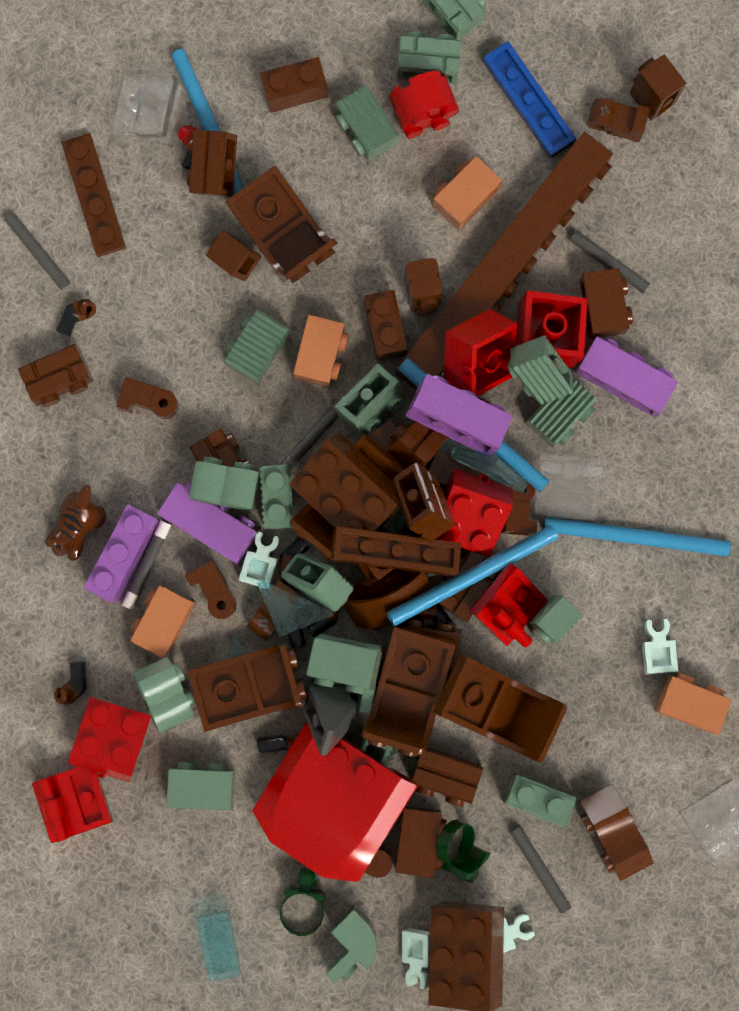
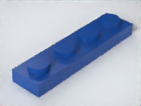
[482,41,577,159]

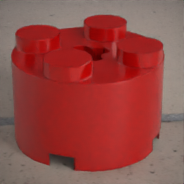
[389,71,459,139]

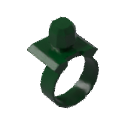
[436,819,491,883]
[280,868,325,936]

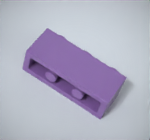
[575,336,678,418]
[405,374,513,458]
[157,482,257,565]
[84,504,159,603]

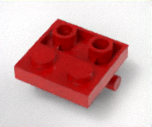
[469,563,548,648]
[32,767,113,843]

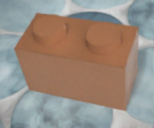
[433,156,503,231]
[293,315,349,388]
[130,585,196,658]
[654,672,732,735]

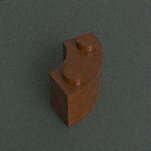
[344,569,433,630]
[579,784,654,881]

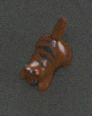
[45,485,106,561]

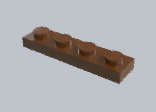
[61,133,126,257]
[331,526,461,576]

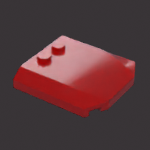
[252,721,419,882]

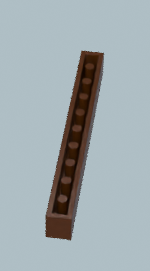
[395,131,613,391]

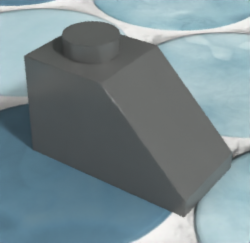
[303,686,356,755]

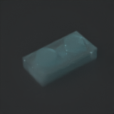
[197,910,241,982]

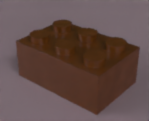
[289,433,401,532]
[428,901,504,1011]

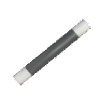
[121,520,171,610]

